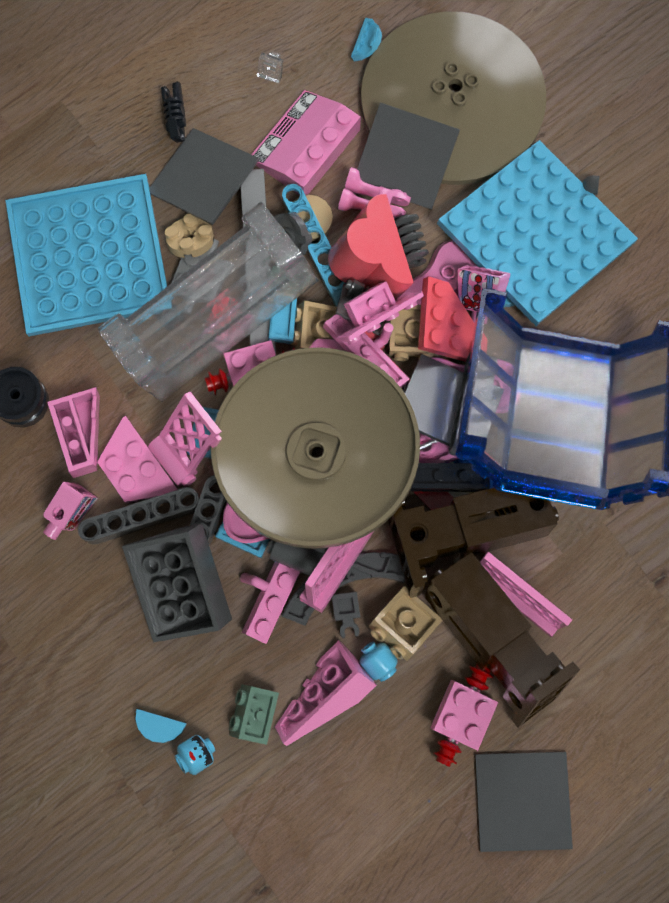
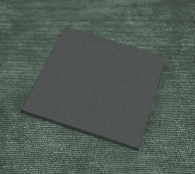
[357,103,460,210]
[150,128,259,225]
[405,354,502,458]
[475,752,573,852]

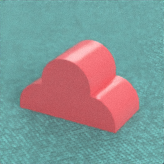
[328,194,414,301]

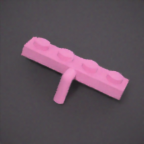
[323,314,409,388]
[240,562,300,644]

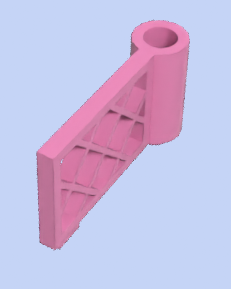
[148,392,222,487]

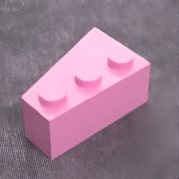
[47,387,100,478]

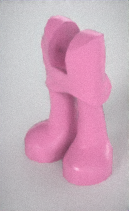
[338,167,411,219]

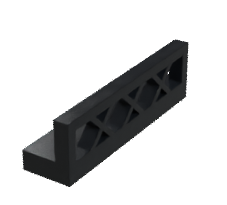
[409,463,490,492]

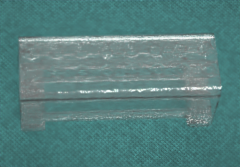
[98,202,319,402]

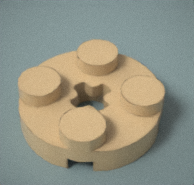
[165,214,214,258]

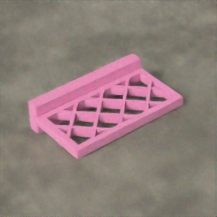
[299,531,374,613]
[479,552,572,637]

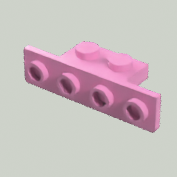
[336,281,424,344]

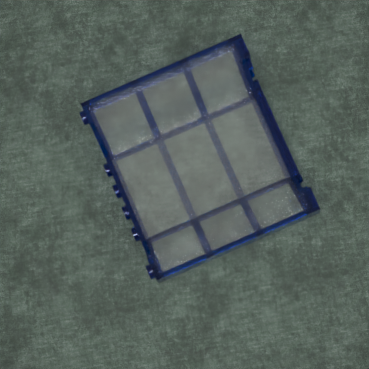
[455,288,669,510]

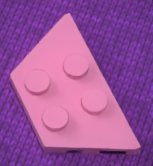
[97,416,178,504]

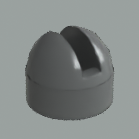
[583,175,600,195]

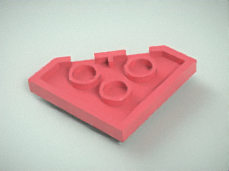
[418,276,485,362]

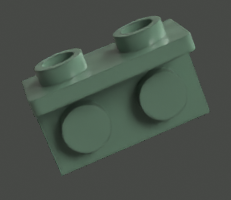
[229,684,279,745]

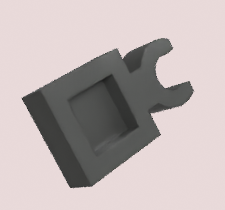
[332,592,361,639]

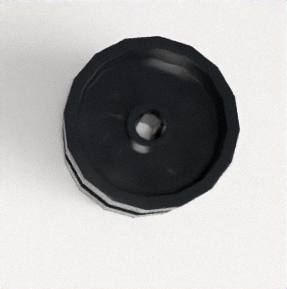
[0,367,49,428]

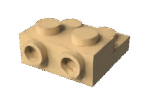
[291,300,337,350]
[389,305,438,361]
[369,586,442,661]

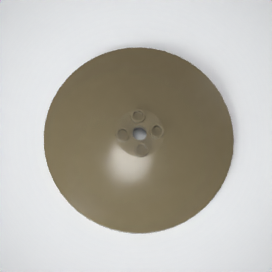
[361,12,546,185]
[211,347,420,548]

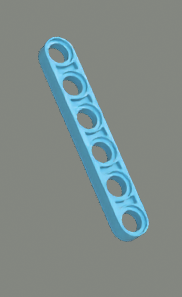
[282,184,346,307]

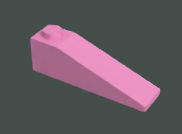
[275,641,377,746]

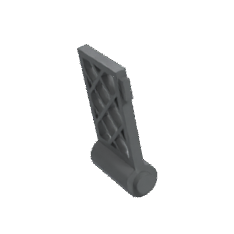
[267,540,328,576]

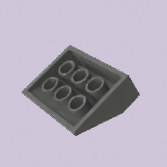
[122,523,232,643]

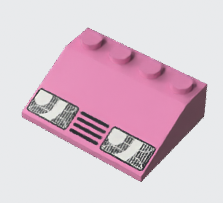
[251,90,361,196]

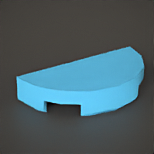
[351,18,382,62]
[135,709,187,743]

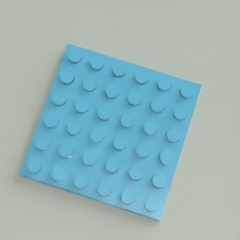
[437,140,638,326]
[5,174,171,336]

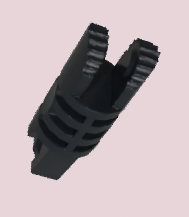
[161,81,186,143]

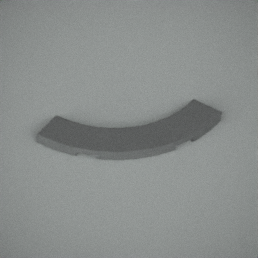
[282,552,405,626]

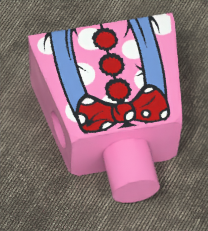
[457,264,510,325]
[43,482,98,540]

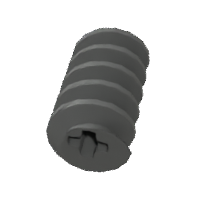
[394,214,429,268]

